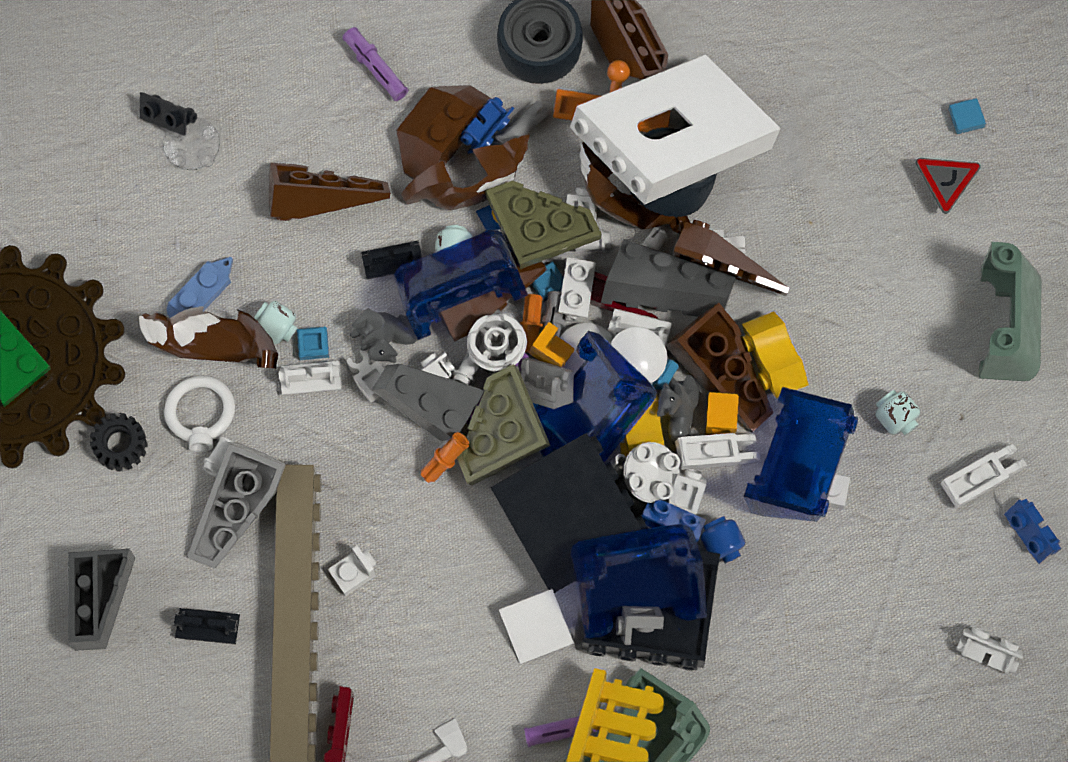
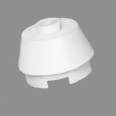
[467,314,527,371]

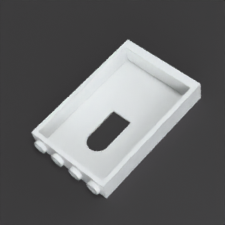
[570,55,781,205]

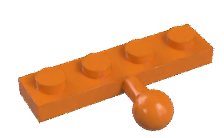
[553,60,671,133]

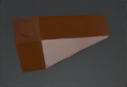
[269,162,391,221]
[674,220,789,296]
[423,253,546,342]
[666,303,774,432]

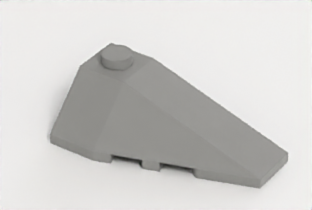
[187,442,286,568]

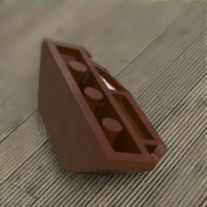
[590,0,668,79]
[397,85,492,180]

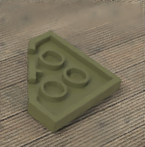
[485,180,602,269]
[457,364,550,486]

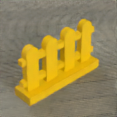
[566,668,664,762]

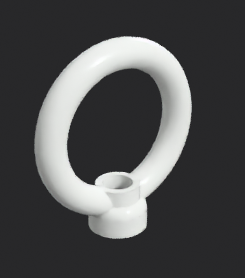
[164,376,235,452]

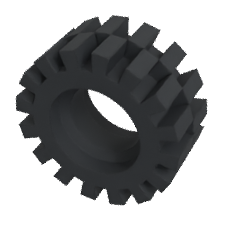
[90,413,148,471]

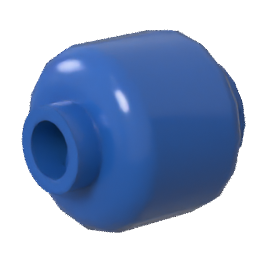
[700,516,746,564]

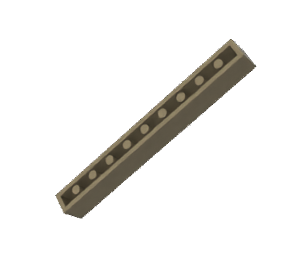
[270,465,322,762]

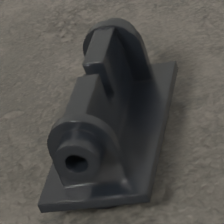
[140,92,197,136]
[361,240,424,280]
[174,608,240,645]

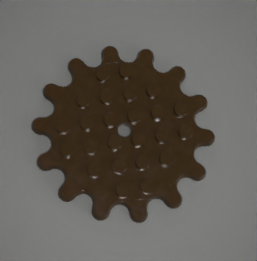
[0,245,126,469]

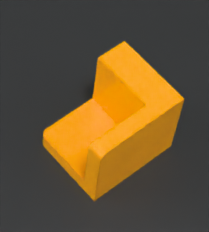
[529,322,575,367]
[705,392,739,435]

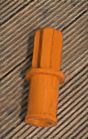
[519,294,543,353]
[421,432,469,483]

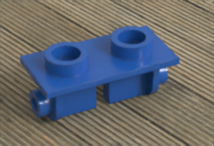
[460,97,515,154]
[1004,498,1062,564]
[641,500,706,545]

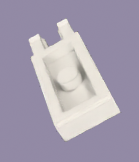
[675,433,760,470]
[940,444,1027,509]

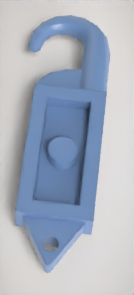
[167,257,233,318]

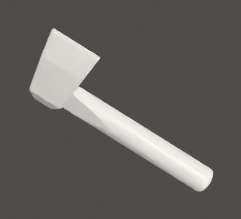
[417,718,468,762]

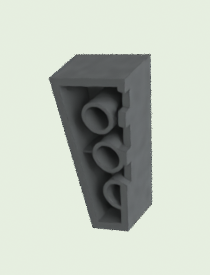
[601,239,736,317]

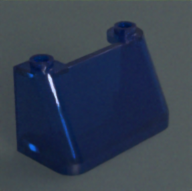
[394,229,528,340]
[533,331,657,462]
[743,387,858,522]
[571,524,707,639]

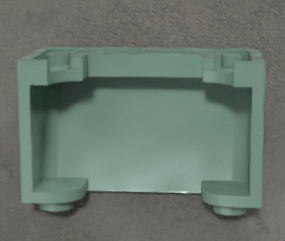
[979,242,1042,381]
[563,668,710,762]

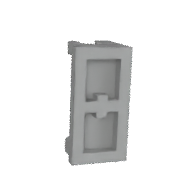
[517,358,574,409]

